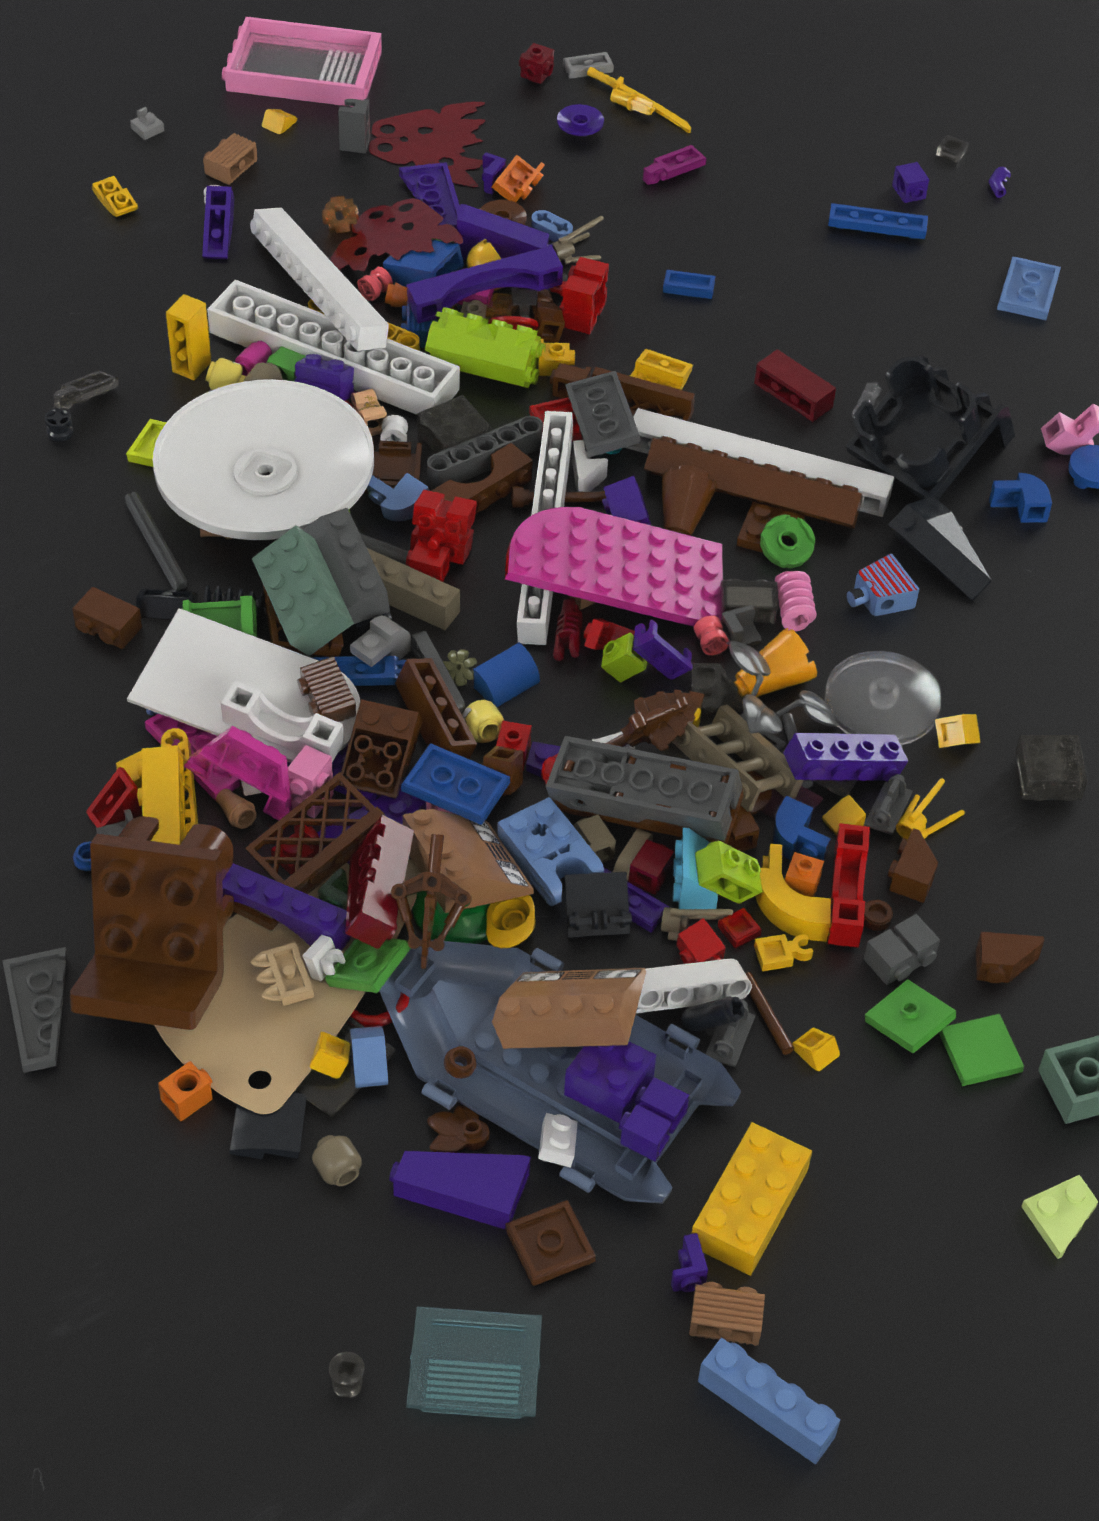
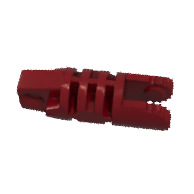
[553,598,583,661]

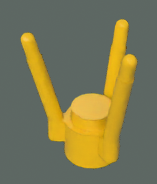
[896,778,965,839]

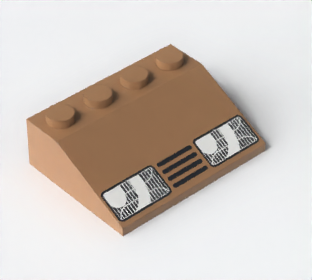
[403,809,534,913]
[492,968,646,1049]

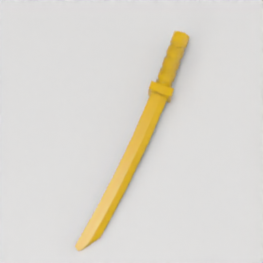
[587,67,691,133]

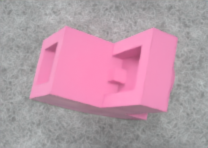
[1041,404,1099,455]

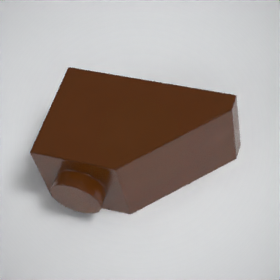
[976,932,1044,983]

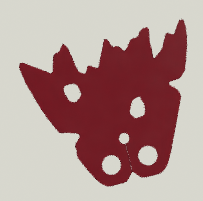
[369,102,485,187]
[330,198,463,272]

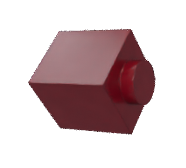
[628,839,674,895]

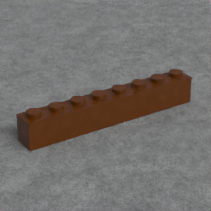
[644,436,863,529]

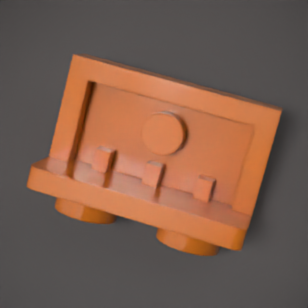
[491,155,545,203]

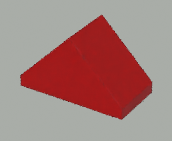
[86,767,142,828]

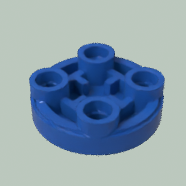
[1068,445,1099,489]

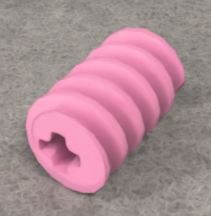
[775,571,817,632]

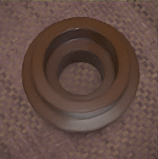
[444,1046,476,1079]

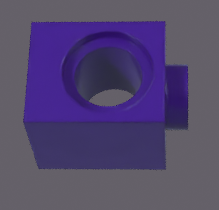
[892,162,929,203]

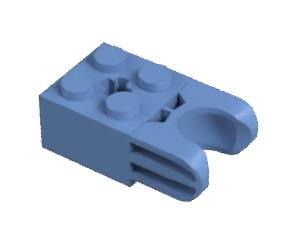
[498,797,604,906]

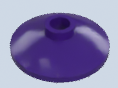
[557,104,604,136]

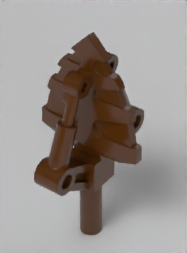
[605,690,705,752]
[391,834,472,969]

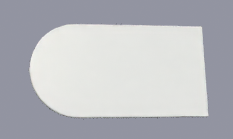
[127,608,360,763]

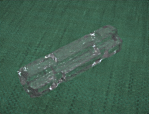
[852,382,881,417]

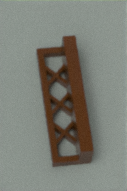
[592,367,695,422]

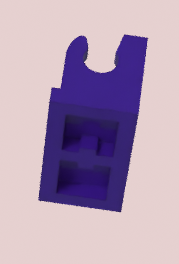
[633,619,693,680]

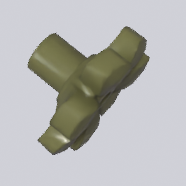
[443,649,477,686]

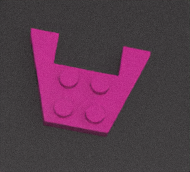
[184,726,292,821]

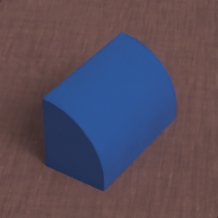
[474,642,540,707]

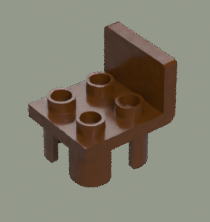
[70,816,234,1030]

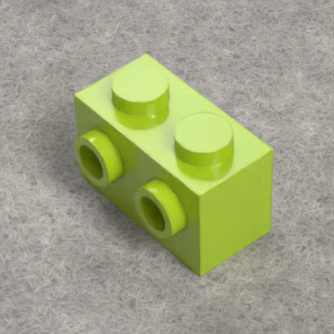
[695,840,762,904]

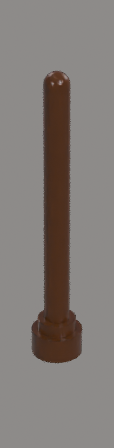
[511,486,606,508]

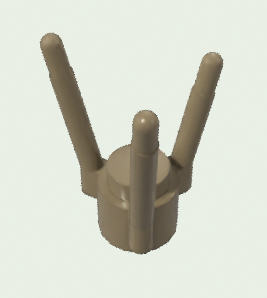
[551,216,604,265]
[661,907,733,941]

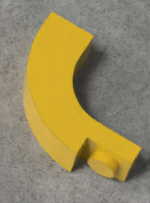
[755,844,831,942]

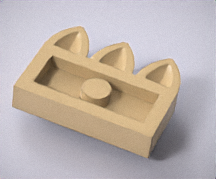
[251,942,314,1006]

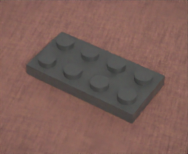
[565,370,641,457]

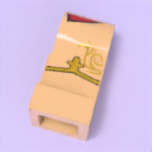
[351,389,387,436]

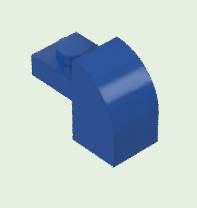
[989,473,1052,523]
[773,796,831,861]

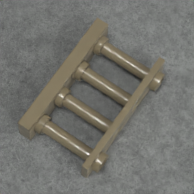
[672,705,804,812]

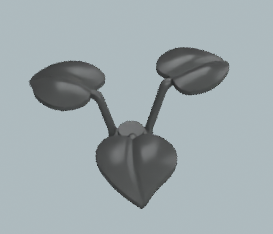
[726,641,838,734]

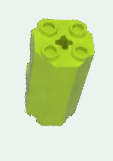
[425,307,546,388]

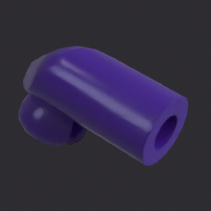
[988,166,1011,198]

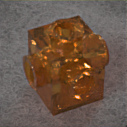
[322,196,359,233]

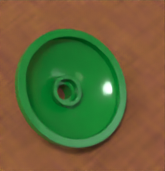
[412,891,490,944]

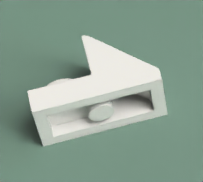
[572,440,608,492]

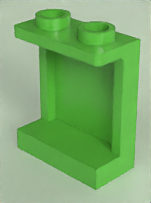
[182,596,257,637]

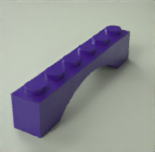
[407,246,563,324]
[222,863,351,951]

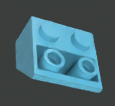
[673,828,718,909]

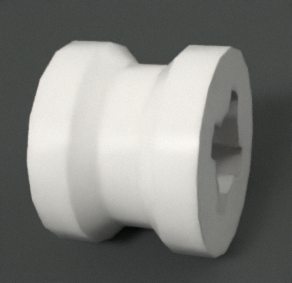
[380,415,408,442]

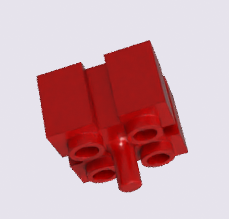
[550,256,609,334]
[410,489,477,565]

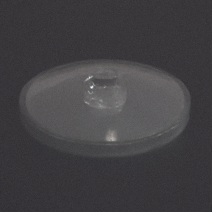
[825,651,941,745]

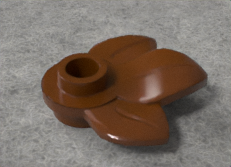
[427,1105,490,1153]

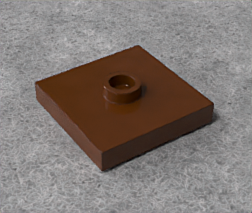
[505,1200,596,1286]

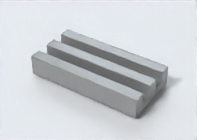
[563,52,614,79]

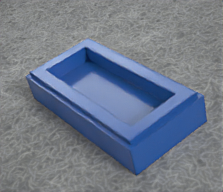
[663,270,716,299]

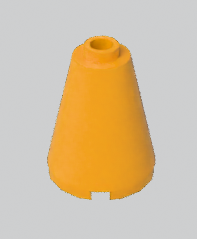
[734,628,817,697]

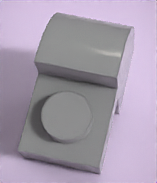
[350,616,411,667]

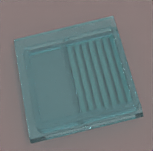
[407,1306,542,1419]

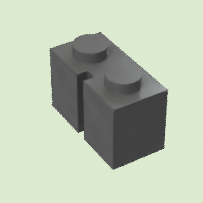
[864,914,940,985]

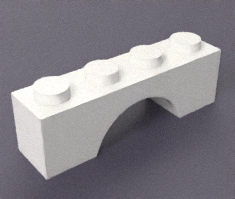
[221,680,344,763]

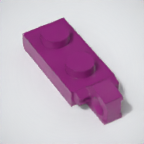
[642,145,706,185]

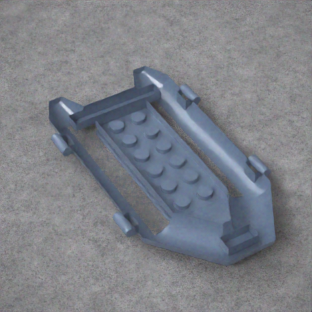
[379,939,741,1204]

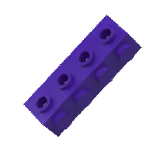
[783,733,908,781]

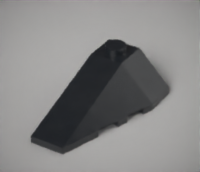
[888,496,992,601]

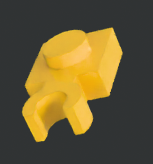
[754,934,813,971]

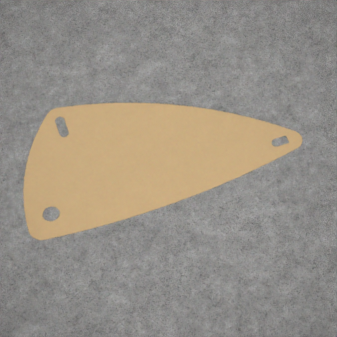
[155,859,420,1114]

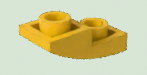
[92,176,138,217]

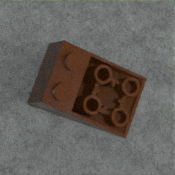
[338,699,422,799]

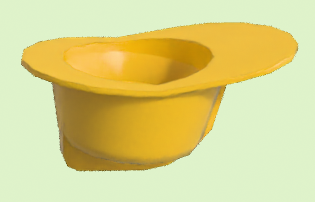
[486,895,536,949]

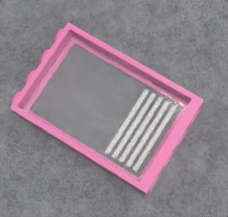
[222,17,382,107]

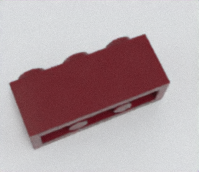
[754,349,836,422]

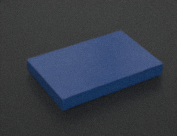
[401,743,510,825]

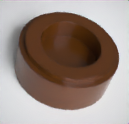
[864,900,893,931]

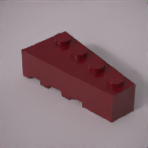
[345,815,414,949]

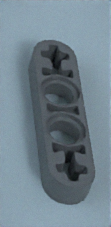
[411,631,466,714]

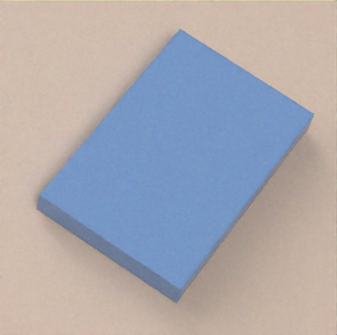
[997,256,1061,321]

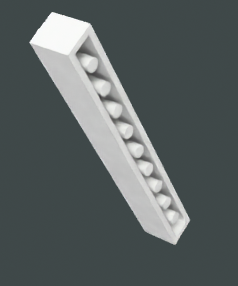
[250,207,389,351]
[626,408,894,517]
[517,411,573,645]

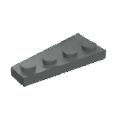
[2,947,68,1073]

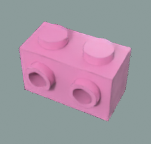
[288,745,334,818]

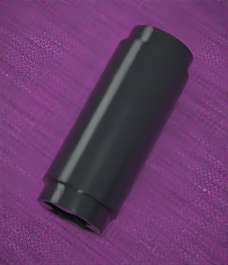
[681,996,745,1032]

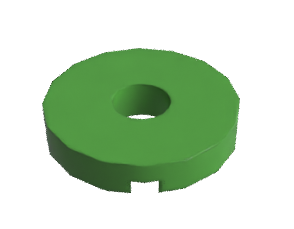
[760,514,815,568]

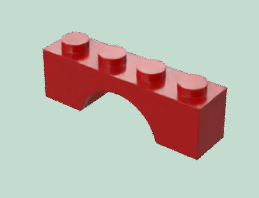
[828,823,870,948]

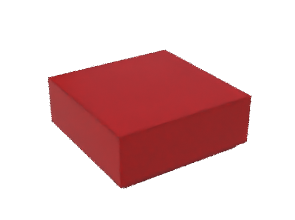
[718,908,762,948]

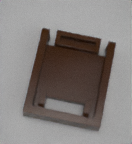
[364,441,422,494]

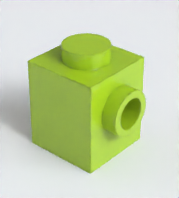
[601,632,647,683]

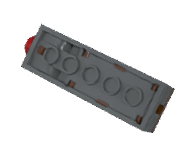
[541,736,744,844]

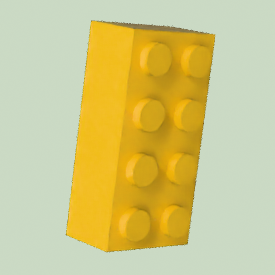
[692,1122,812,1276]

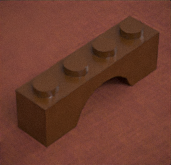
[431,443,533,513]

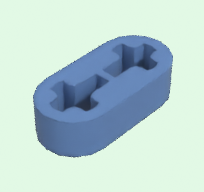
[531,210,573,242]

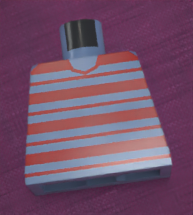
[847,554,919,616]

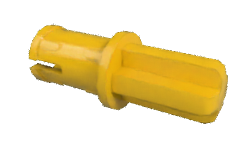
[610,88,655,116]

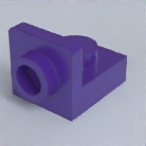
[482,153,506,195]
[671,1233,708,1292]

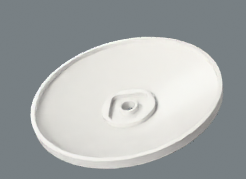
[153,379,374,540]

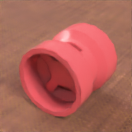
[357,267,393,301]
[694,616,729,656]

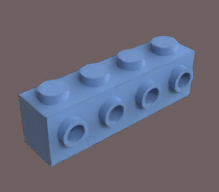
[698,1337,840,1465]

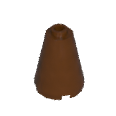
[662,465,716,536]

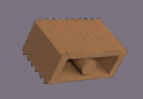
[203,133,257,185]
[689,1282,765,1346]

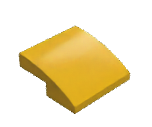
[630,349,693,390]

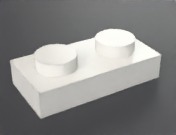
[538,1113,578,1168]

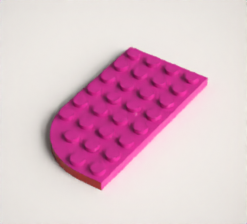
[505,507,723,627]

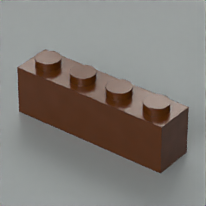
[395,658,477,759]

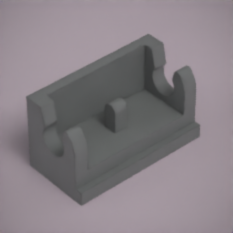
[338,99,370,153]

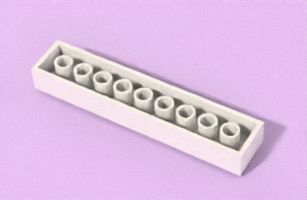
[207,280,460,421]

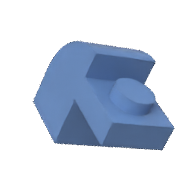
[367,473,429,521]

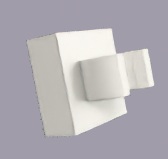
[302,935,346,981]

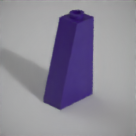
[457,204,553,260]
[389,1151,531,1229]

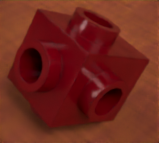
[519,43,554,84]

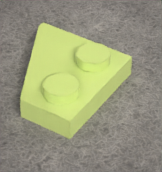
[1021,1175,1098,1259]

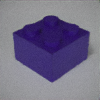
[564,1041,656,1123]

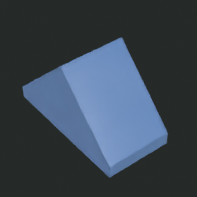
[350,1026,388,1088]

